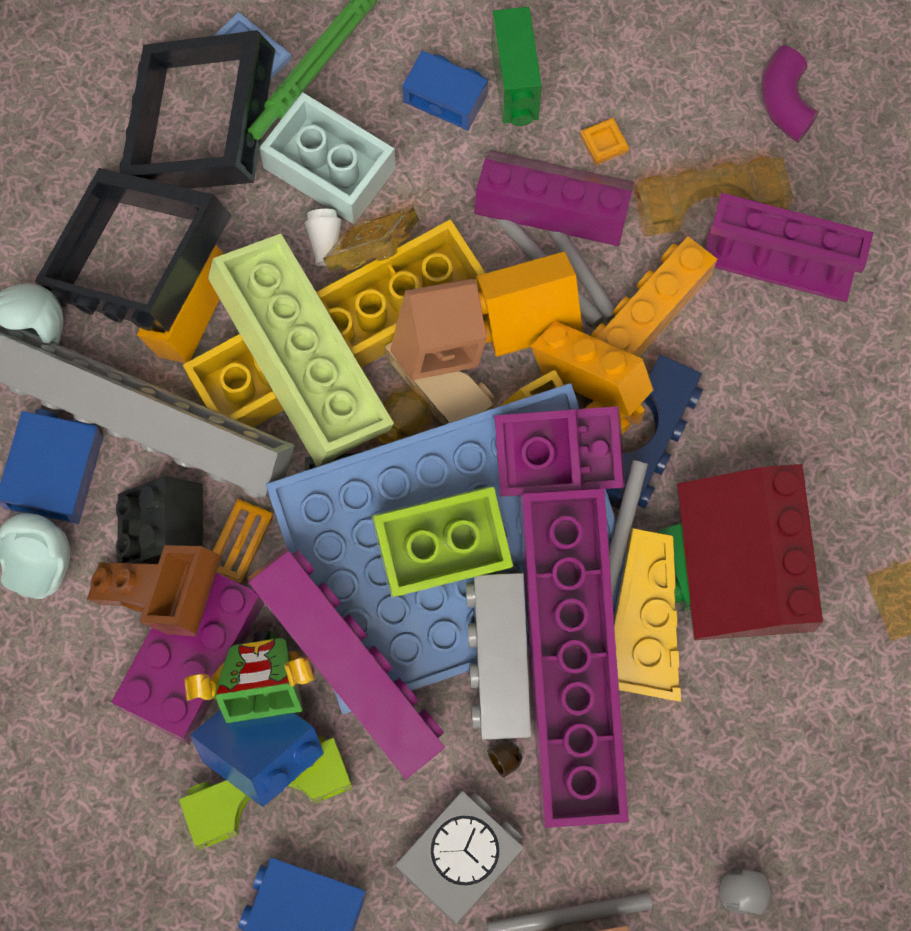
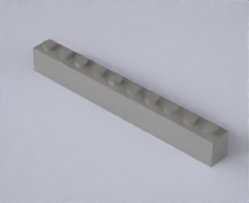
[0,326,295,498]

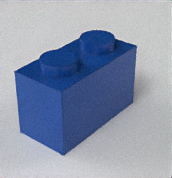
[402,51,488,131]

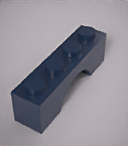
[606,354,704,510]

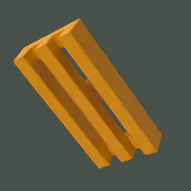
[213,498,274,585]

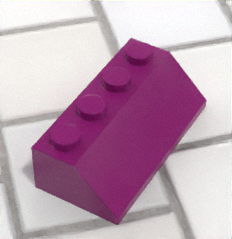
[474,150,634,246]

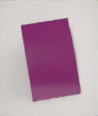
[494,406,626,497]

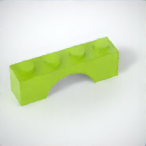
[178,736,353,850]

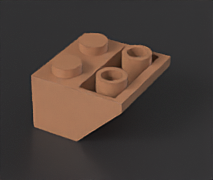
[390,279,487,380]

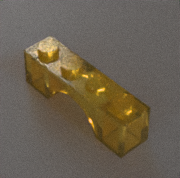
[634,156,794,237]

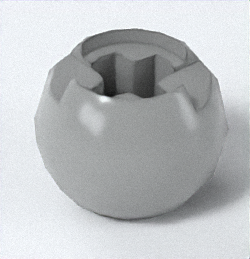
[718,870,772,915]

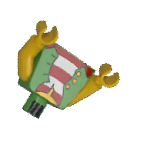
[184,630,315,723]

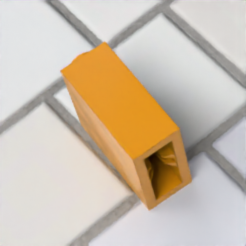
[476,251,583,357]

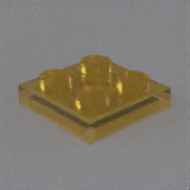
[323,207,419,272]

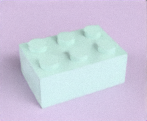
[259,92,396,224]

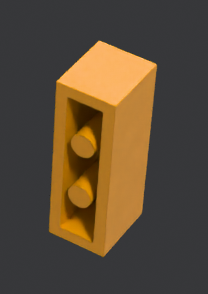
[137,245,223,363]
[531,321,653,416]

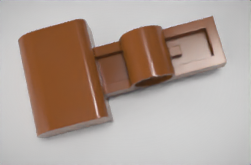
[87,545,221,637]

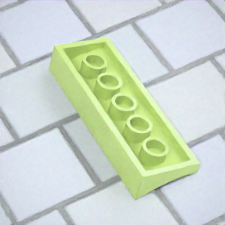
[208,234,394,467]

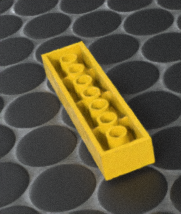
[182,219,486,428]

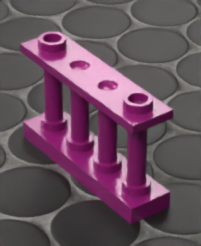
[705,193,874,303]

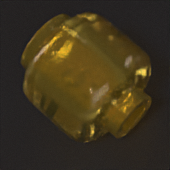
[377,390,431,444]

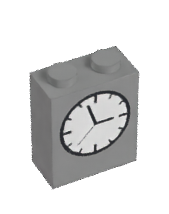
[395,791,524,926]

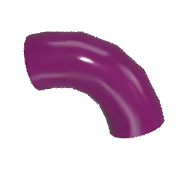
[762,45,819,143]

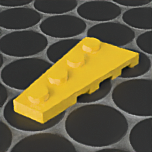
[614,528,681,702]

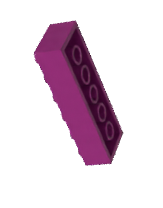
[247,547,445,780]

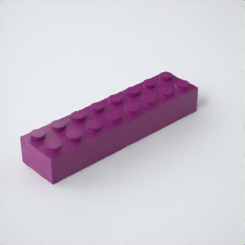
[519,489,629,828]

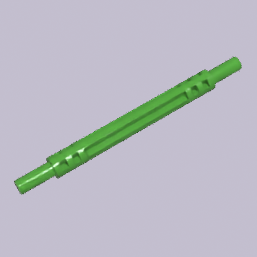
[248,0,377,140]

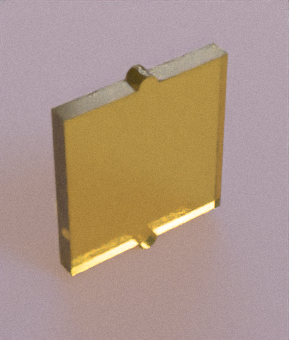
[866,562,911,641]

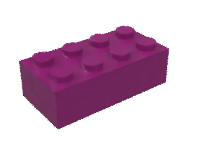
[111,573,264,745]

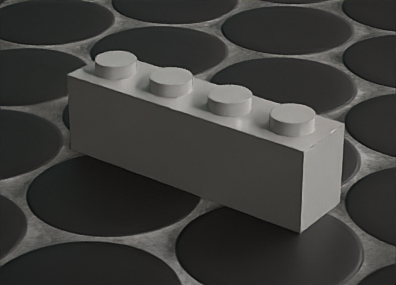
[466,571,531,740]

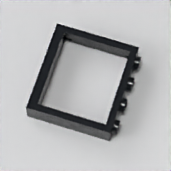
[120,30,275,189]
[35,168,231,332]

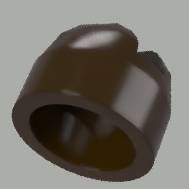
[487,741,523,778]

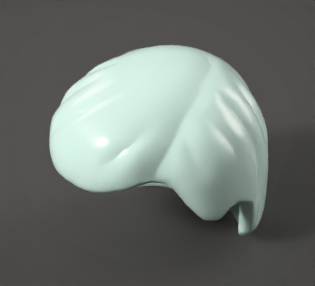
[0,283,64,345]
[0,513,71,599]

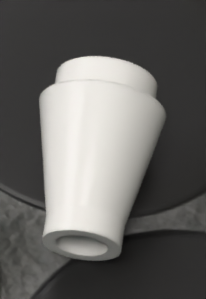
[304,209,341,266]

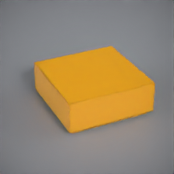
[580,118,629,166]

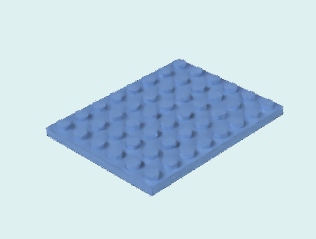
[266,383,626,715]

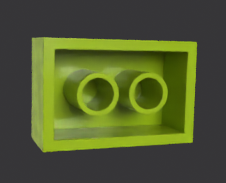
[370,486,513,597]

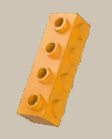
[591,236,717,357]

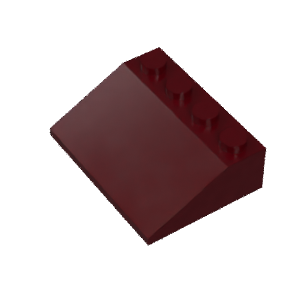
[677,464,823,641]

